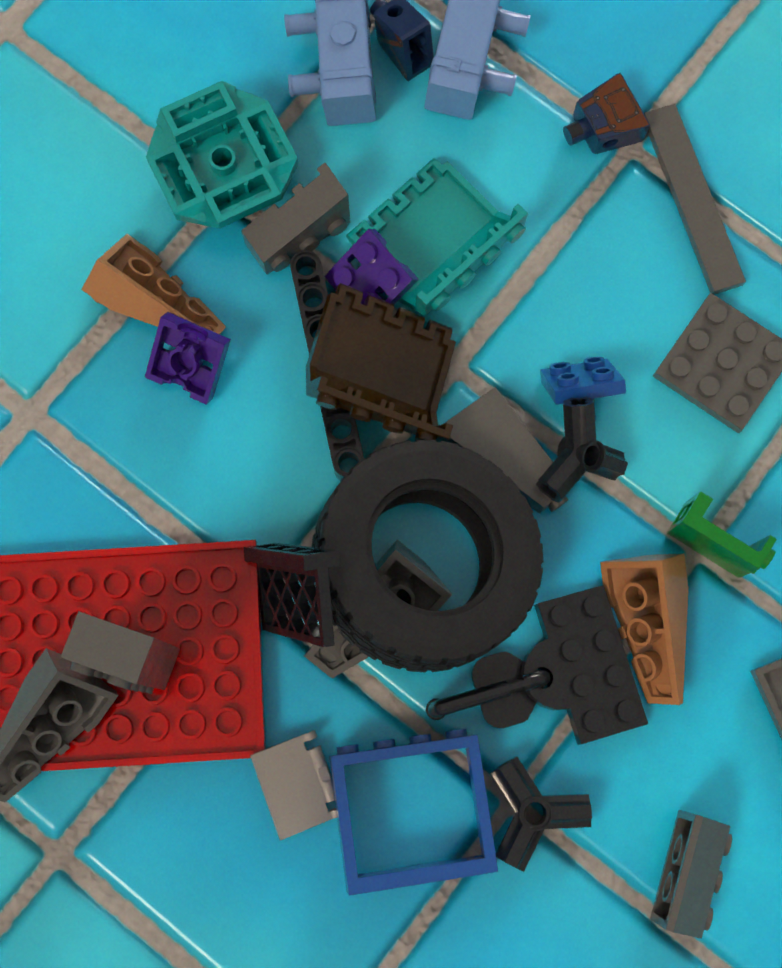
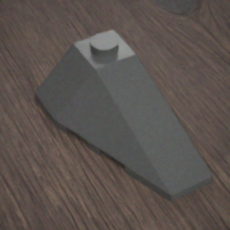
[304,540,452,678]
[0,648,118,802]

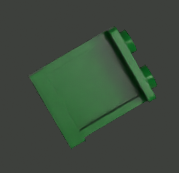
[667,491,777,578]

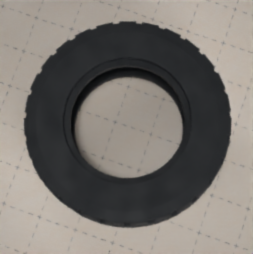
[312,440,544,673]

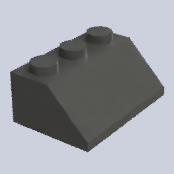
[650,810,732,939]

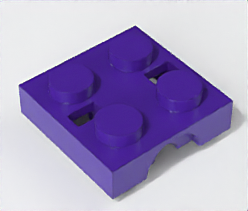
[324,229,419,305]
[145,312,231,405]

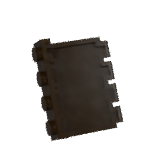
[306,283,456,442]

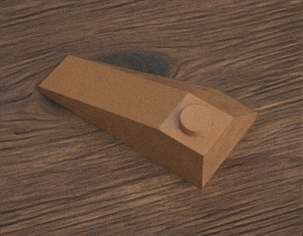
[81,234,226,334]

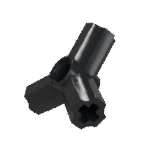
[536,397,628,503]
[490,756,592,872]

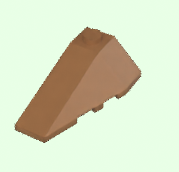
[600,554,688,705]

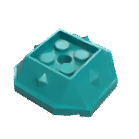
[146,81,299,229]

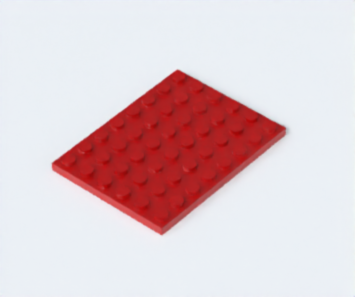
[0,540,266,771]

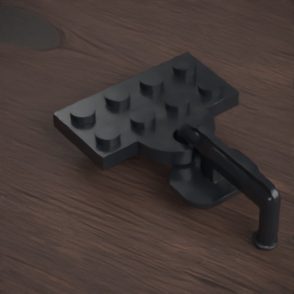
[426,585,648,745]

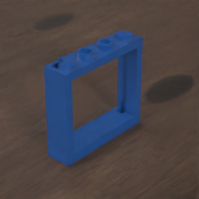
[329,729,498,896]

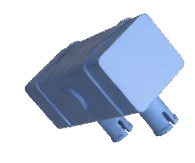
[284,0,376,126]
[424,0,531,120]

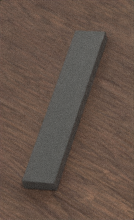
[644,104,746,295]

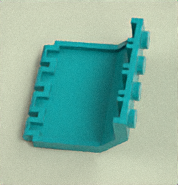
[346,158,528,316]

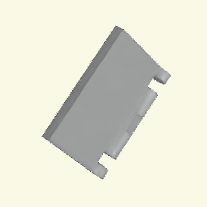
[250,730,337,840]

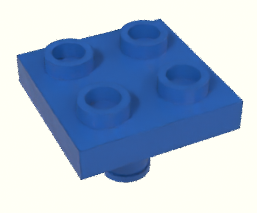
[540,357,626,421]

